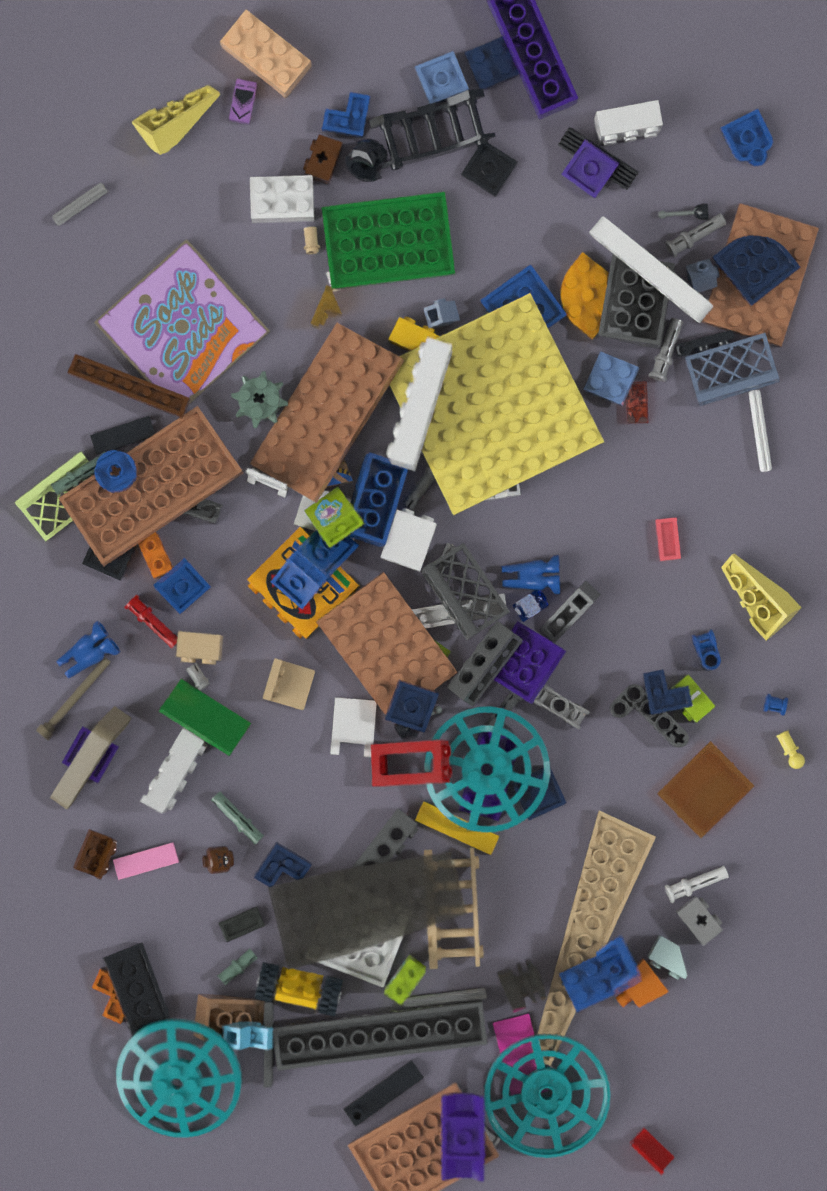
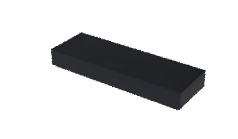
[90,416,155,456]

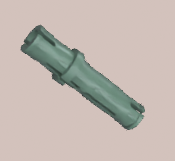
[51,452,105,496]
[211,791,264,845]

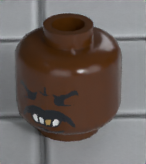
[202,846,234,874]

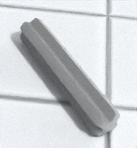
[52,183,108,226]

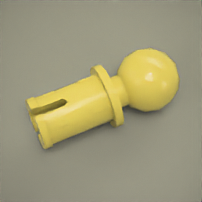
[776,730,805,769]

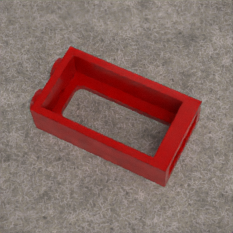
[371,740,452,787]

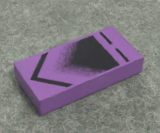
[229,79,257,124]

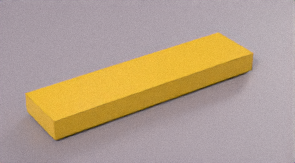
[415,801,499,855]

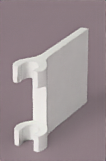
[246,467,289,498]
[331,698,377,757]

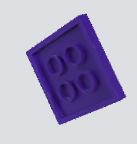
[494,621,566,704]

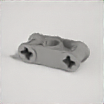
[534,685,590,730]

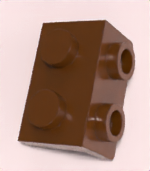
[73,829,117,880]

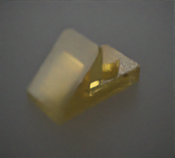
[310,285,342,329]

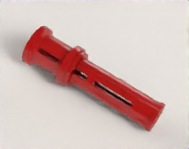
[124,594,178,649]

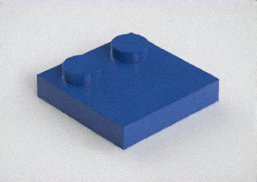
[153,558,211,614]

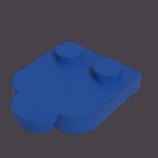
[720,109,773,166]

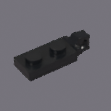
[675,330,734,357]

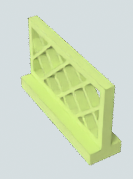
[14,451,93,541]

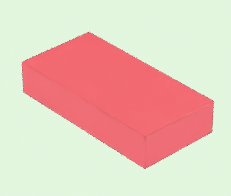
[655,517,681,561]

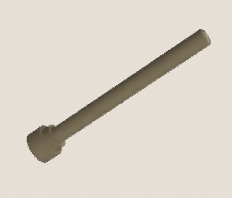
[36,657,111,741]

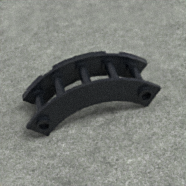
[369,88,496,171]

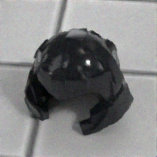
[345,138,388,182]

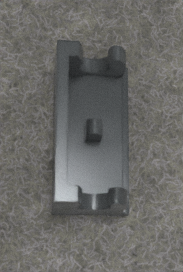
[183,499,223,525]

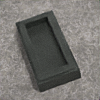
[218,906,265,943]

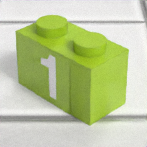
[669,674,716,723]

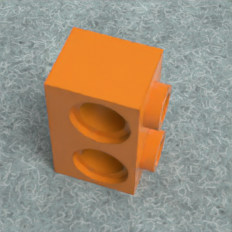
[138,532,173,580]

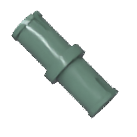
[217,948,258,986]

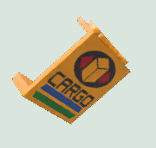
[247,527,360,639]

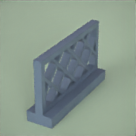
[685,333,780,406]

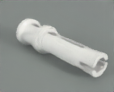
[664,865,729,903]

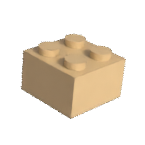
[176,631,223,665]

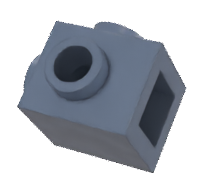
[686,259,720,293]
[424,298,460,328]

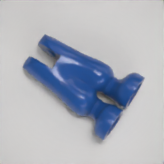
[502,555,561,594]
[56,621,121,679]

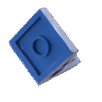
[271,529,359,609]
[559,936,641,1013]

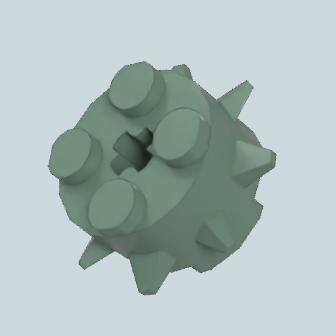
[231,371,288,428]

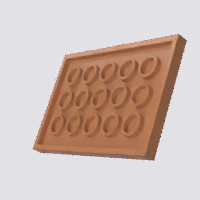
[702,203,819,347]
[316,572,458,715]
[348,1082,499,1191]

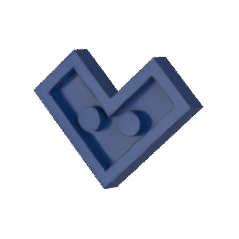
[322,92,370,138]

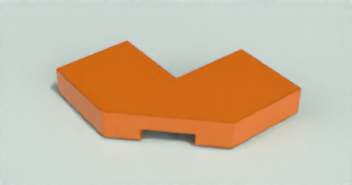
[92,968,124,1024]

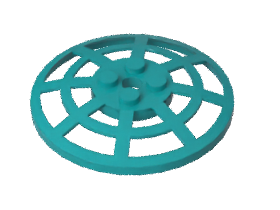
[424,706,550,832]
[116,1019,242,1138]
[484,1034,611,1158]

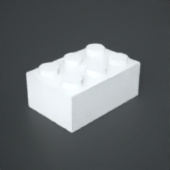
[594,100,663,146]
[250,175,315,223]

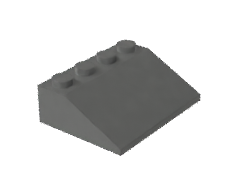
[598,254,675,349]

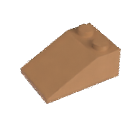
[193,994,265,1041]

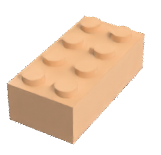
[220,10,312,98]

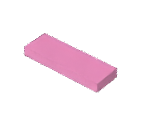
[113,842,179,880]

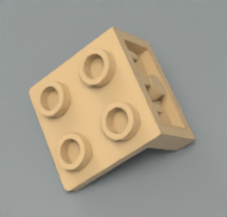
[262,658,315,710]

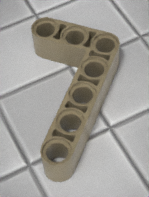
[50,706,132,810]

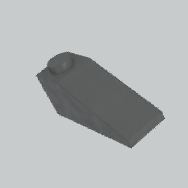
[540,580,601,643]

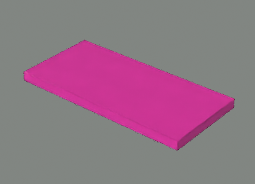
[493,1013,549,1096]

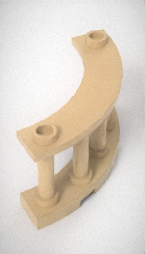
[424,848,484,969]

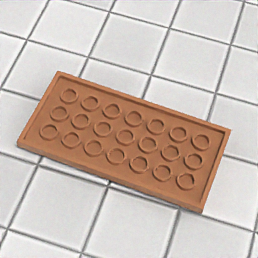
[250,323,404,503]
[58,406,243,566]

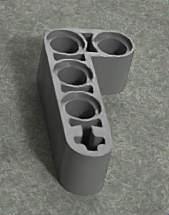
[609,684,689,748]

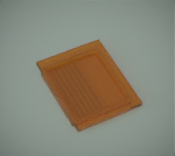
[657,741,754,838]

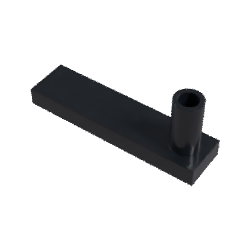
[343,1060,424,1127]

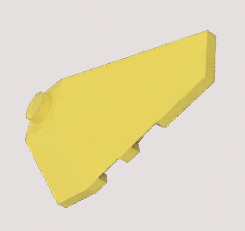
[132,85,220,155]
[721,554,801,641]

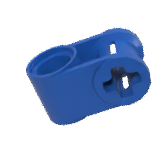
[692,629,721,671]

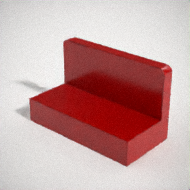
[630,1127,675,1175]

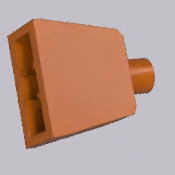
[615,958,669,1008]

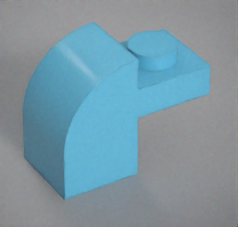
[223,1022,273,1050]

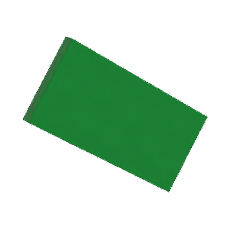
[159,679,251,756]

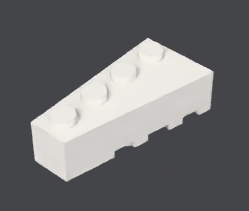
[141,727,208,814]

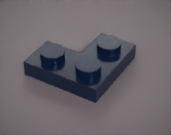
[643,669,693,715]
[254,841,312,889]

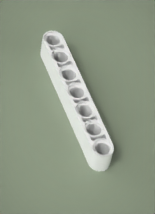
[589,216,713,323]

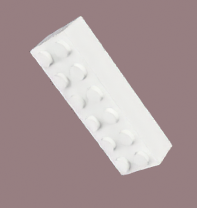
[387,337,452,471]

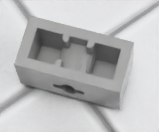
[675,896,723,946]

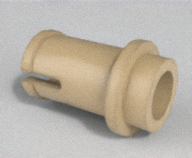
[304,227,320,254]

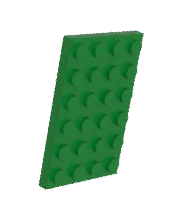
[322,192,455,290]

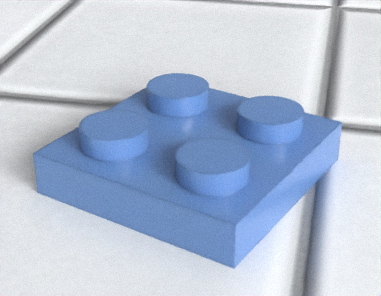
[415,51,469,104]
[584,352,639,406]

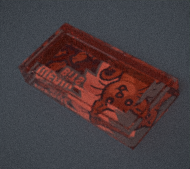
[626,381,648,424]

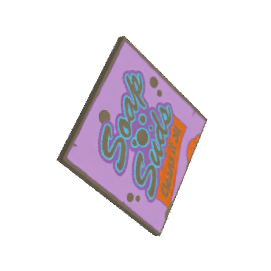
[94,239,270,405]

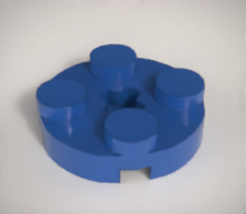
[94,450,137,493]

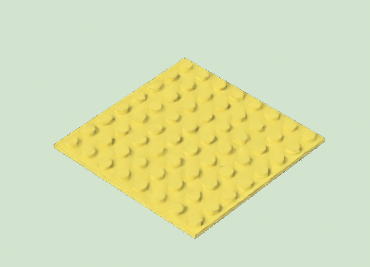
[390,293,604,516]

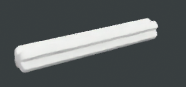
[749,390,772,472]

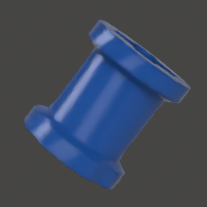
[763,694,788,716]

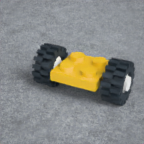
[255,962,343,1017]

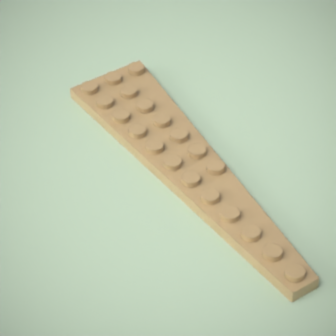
[532,810,656,1066]

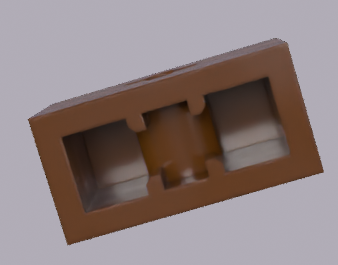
[303,134,343,185]

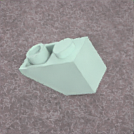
[647,935,687,980]

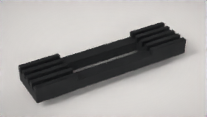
[558,127,639,190]

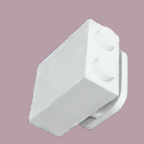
[381,508,437,572]

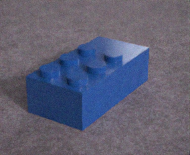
[347,452,408,547]

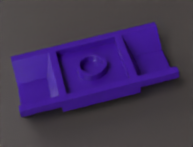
[459,732,517,821]
[442,1092,485,1182]

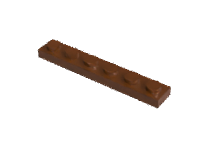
[67,354,191,418]

